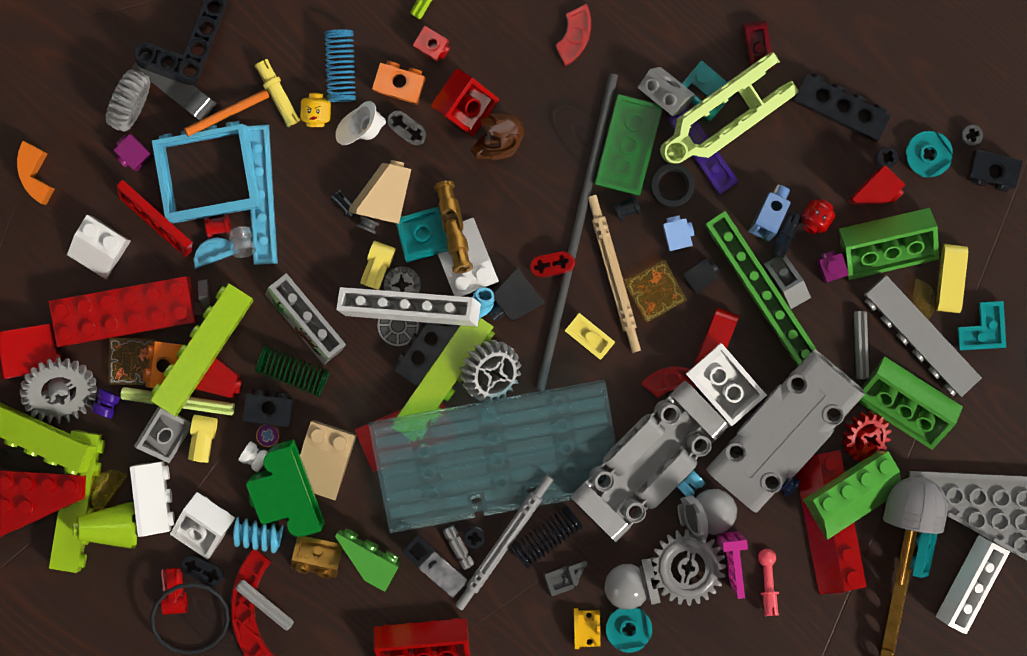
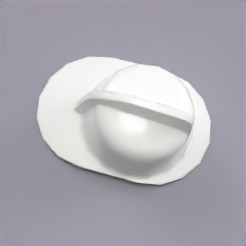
[336,101,386,145]

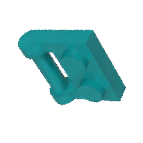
[682,60,733,122]

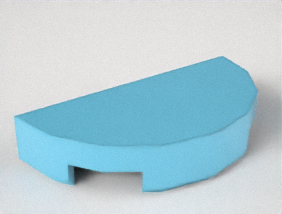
[194,237,239,269]

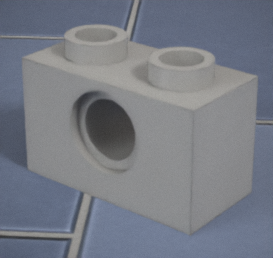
[638,67,695,116]

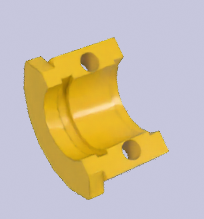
[574,608,601,649]

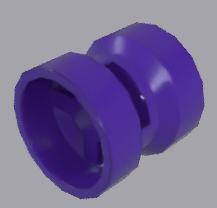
[91,388,121,419]

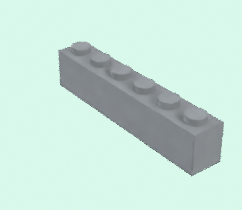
[863,275,982,397]

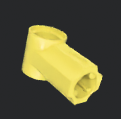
[360,240,396,290]
[188,414,218,463]

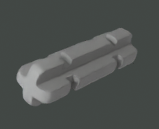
[443,526,474,570]

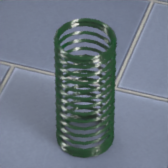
[255,345,330,397]

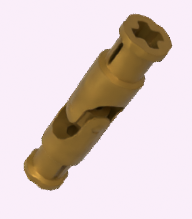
[434,181,473,274]

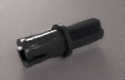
[772,212,801,258]

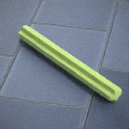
[121,387,235,415]

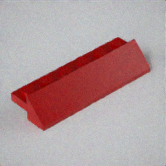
[796,450,867,594]

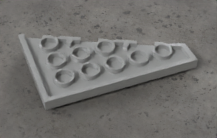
[908,471,1027,560]

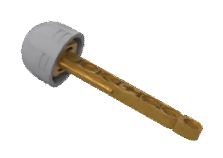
[881,477,948,656]

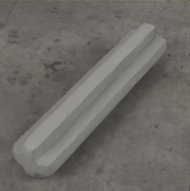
[854,311,869,379]
[236,580,294,631]

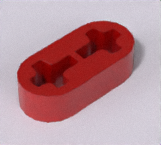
[530,251,575,278]

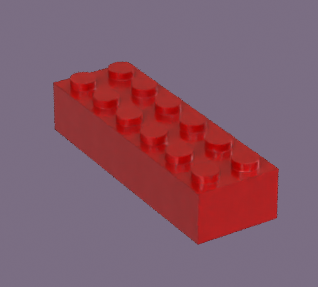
[49,276,197,347]

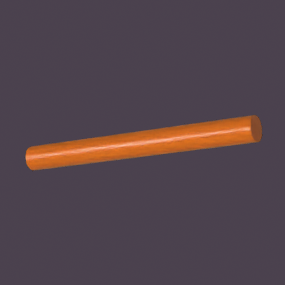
[184,89,269,137]

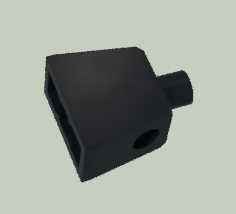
[488,269,545,323]

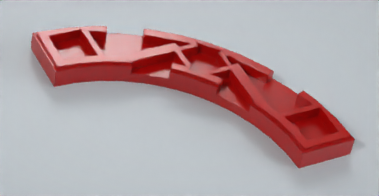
[231,549,275,656]

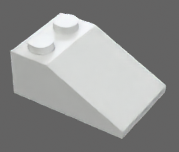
[438,218,499,297]
[686,343,767,426]

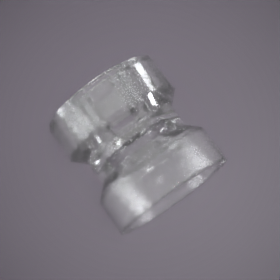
[228,227,256,258]

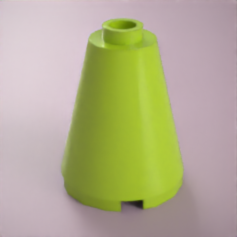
[72,502,137,549]

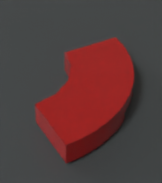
[555,4,591,66]
[640,366,697,399]

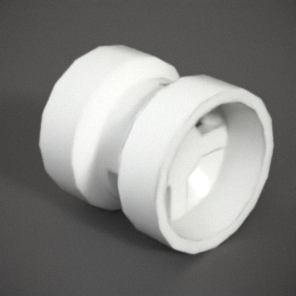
[238,441,267,473]

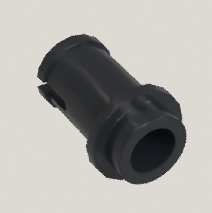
[330,189,356,219]

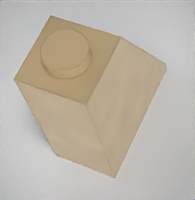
[349,160,411,224]

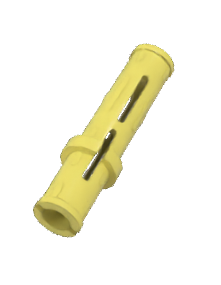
[255,59,300,127]

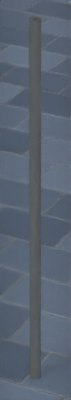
[536,73,618,391]

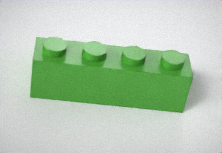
[839,208,939,280]
[858,356,963,450]
[803,451,901,540]

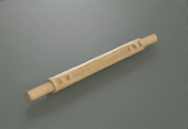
[588,195,641,353]

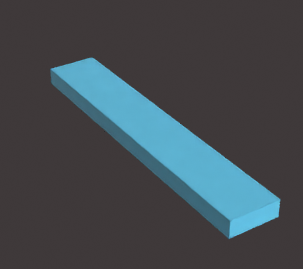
[247,125,278,265]

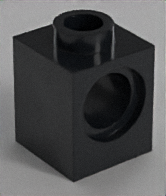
[682,258,719,294]

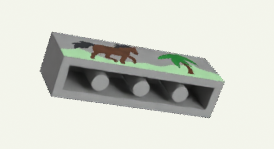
[265,273,346,365]

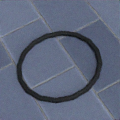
[150,582,230,655]

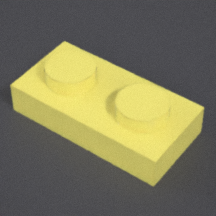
[565,313,615,360]

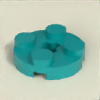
[905,131,953,178]
[606,607,652,653]

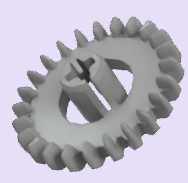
[19,358,98,424]
[650,529,726,606]

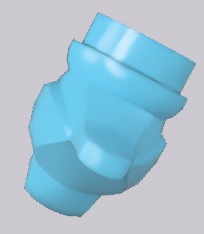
[473,287,494,321]

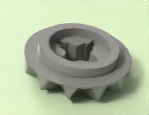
[384,266,421,293]

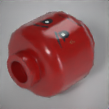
[801,198,835,234]

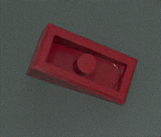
[742,20,774,69]

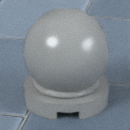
[677,489,737,542]
[604,558,661,609]

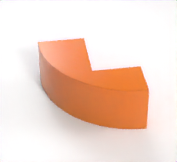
[17,141,55,205]

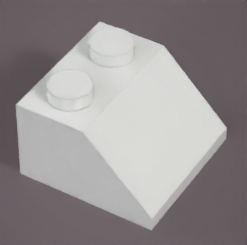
[67,215,131,279]
[170,492,235,560]

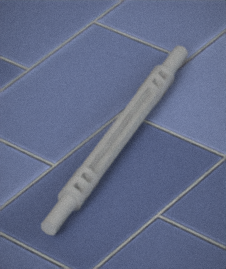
[455,474,554,610]

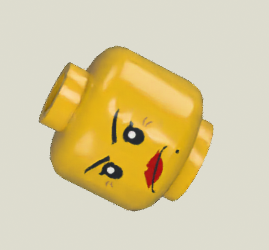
[300,93,331,127]

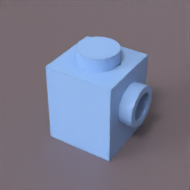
[662,215,694,251]

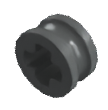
[960,125,983,146]
[356,216,380,234]

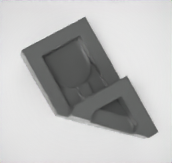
[194,279,210,326]
[543,561,587,596]

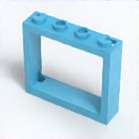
[152,121,261,224]

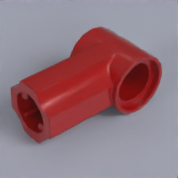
[161,568,188,615]

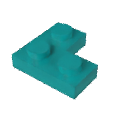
[957,301,1006,350]

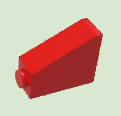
[188,339,242,398]

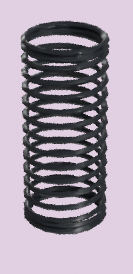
[511,505,583,569]

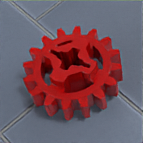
[842,411,891,461]

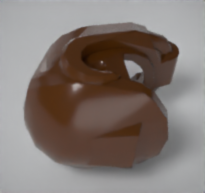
[471,113,525,160]

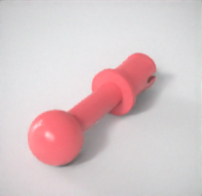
[758,548,779,616]

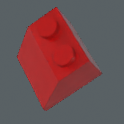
[430,68,500,137]
[847,165,905,204]

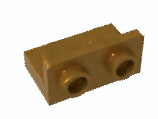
[291,536,343,579]

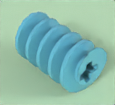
[233,517,283,553]

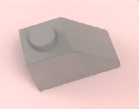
[764,255,811,309]

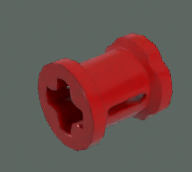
[204,214,232,238]

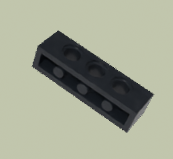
[792,73,891,142]
[394,294,461,386]

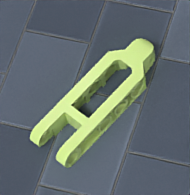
[660,52,799,163]

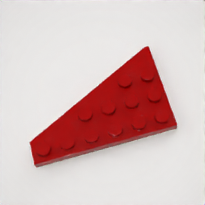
[0,470,86,537]

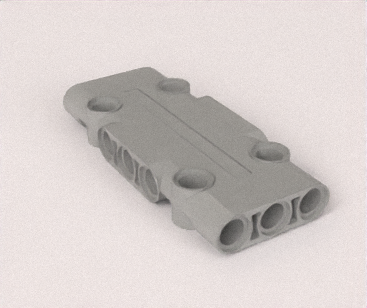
[706,349,865,513]
[570,380,730,542]

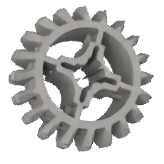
[106,69,151,132]
[460,340,521,403]

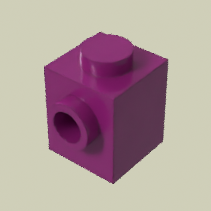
[114,134,153,171]
[816,250,849,283]

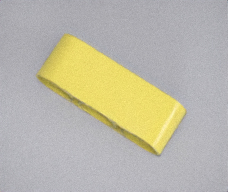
[936,244,968,313]

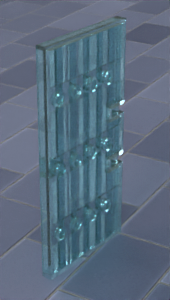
[369,380,616,533]

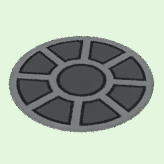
[377,319,419,346]

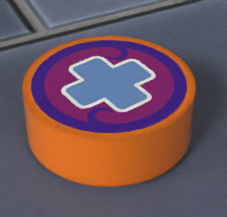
[256,424,280,447]

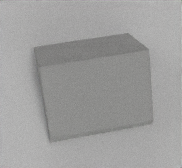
[134,407,191,463]

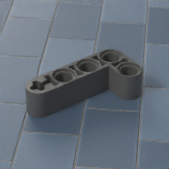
[132,52,217,120]

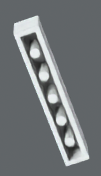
[336,287,481,327]

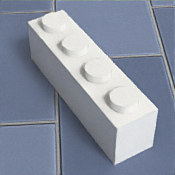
[935,535,1010,634]

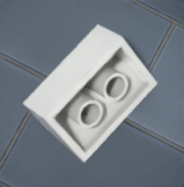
[130,461,175,537]

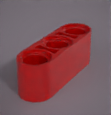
[693,307,739,367]

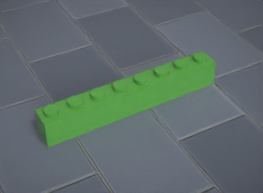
[704,211,817,367]

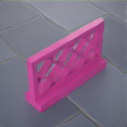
[716,531,748,599]

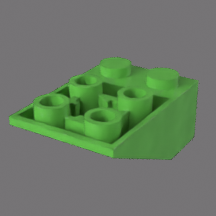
[335,528,401,592]

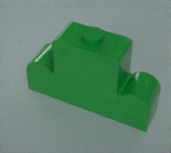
[246,439,325,537]

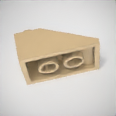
[300,420,357,500]

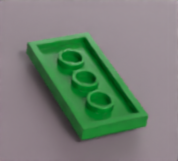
[595,94,662,196]

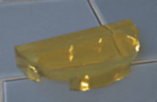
[912,279,937,319]
[90,470,128,511]

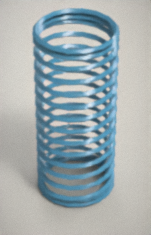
[324,29,356,102]

